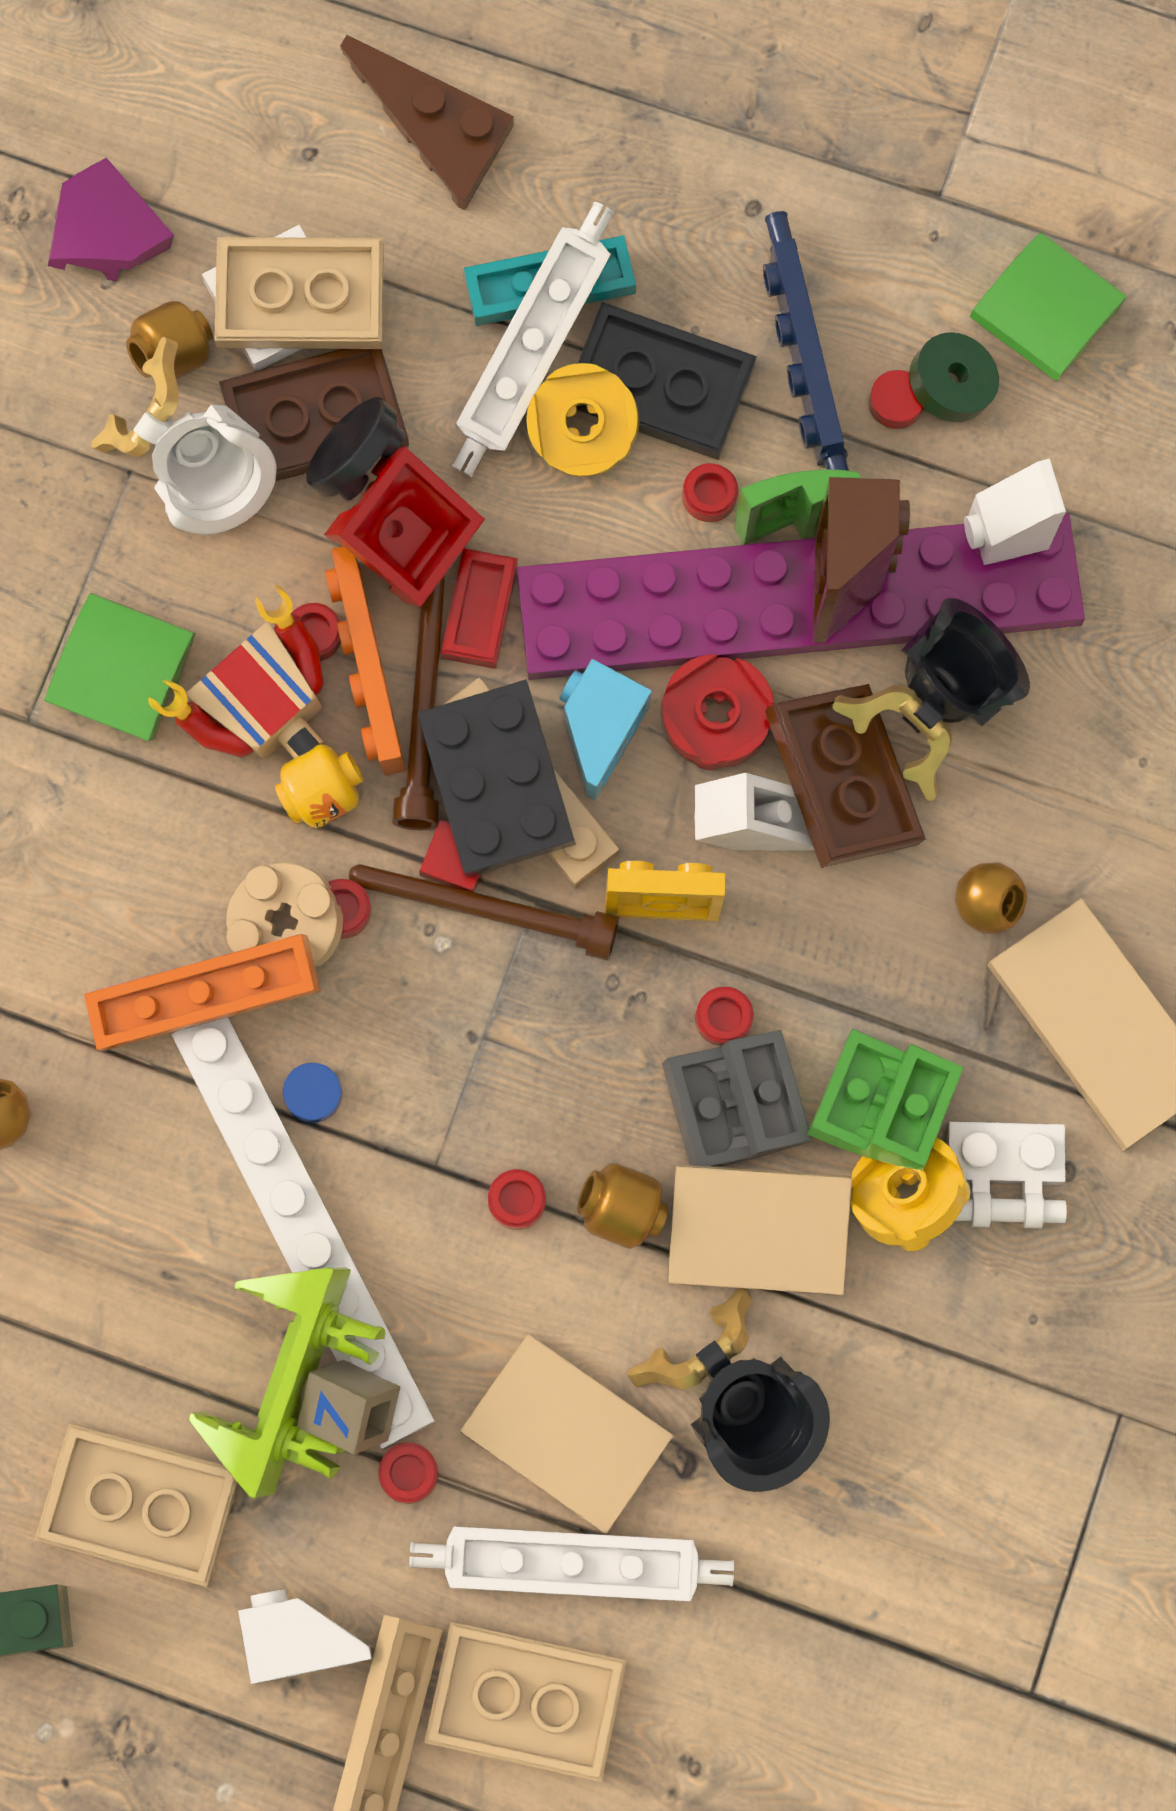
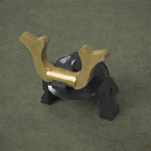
[833,598,1030,801]
[627,1288,830,1492]

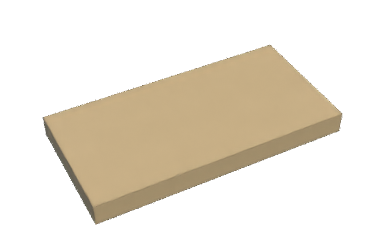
[987,898,1176,1151]

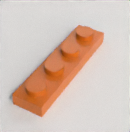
[325,546,407,776]
[84,934,321,1051]

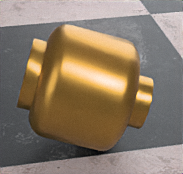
[126,301,212,380]
[577,1163,668,1249]

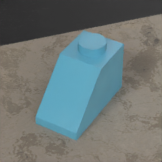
[560,659,652,801]

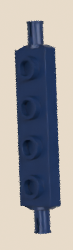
[763,211,849,471]

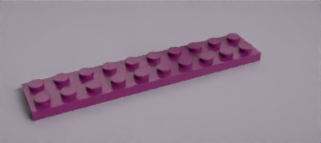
[517,513,1085,680]

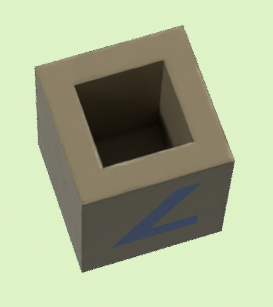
[297,1360,401,1455]

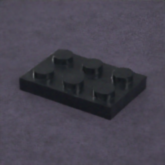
[417,679,576,877]

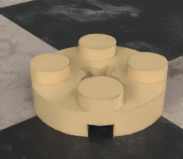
[226,863,343,967]

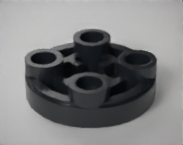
[306,397,405,502]

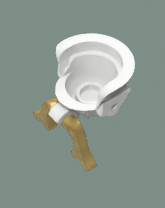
[91,337,277,535]

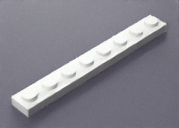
[171,1017,435,1450]

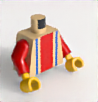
[148,585,325,759]

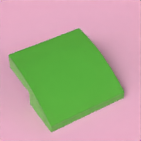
[969,232,1127,382]
[734,470,861,545]
[44,593,196,741]
[807,1029,964,1171]

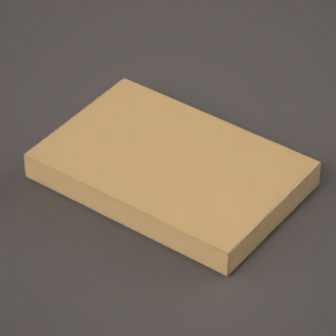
[214,237,384,349]
[667,1164,852,1295]
[460,1334,674,1535]
[34,1424,238,1588]
[424,1622,627,1782]

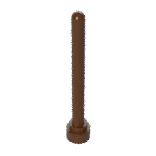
[392,575,445,830]
[349,864,619,961]

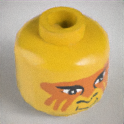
[275,744,364,828]

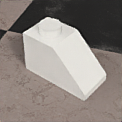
[964,459,1066,565]
[694,773,815,851]
[238,1589,373,1684]

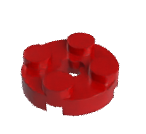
[661,654,773,770]

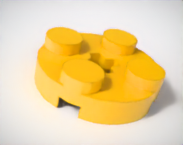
[526,363,639,477]
[850,1137,971,1252]

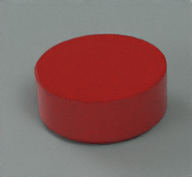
[869,370,923,429]
[682,463,738,522]
[291,603,341,661]
[328,879,371,939]
[695,986,754,1046]
[488,1169,546,1230]
[378,1443,438,1504]

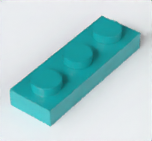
[464,235,636,326]

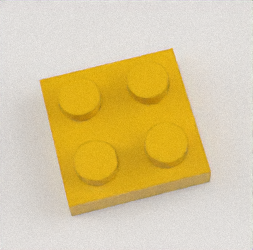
[605,861,725,921]

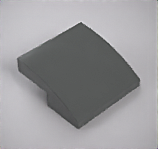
[662,1030,812,1167]

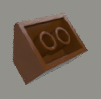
[813,477,910,643]

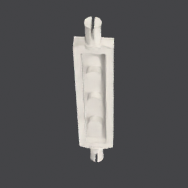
[451,202,615,478]
[409,1527,734,1602]

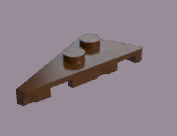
[340,35,514,210]

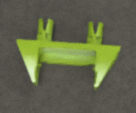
[189,1267,385,1498]

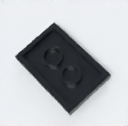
[577,302,757,460]

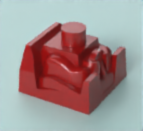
[324,447,485,608]

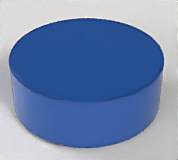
[283,1063,342,1123]

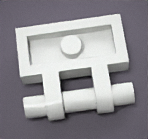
[946,1122,1067,1229]

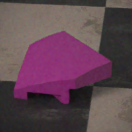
[48,158,174,282]

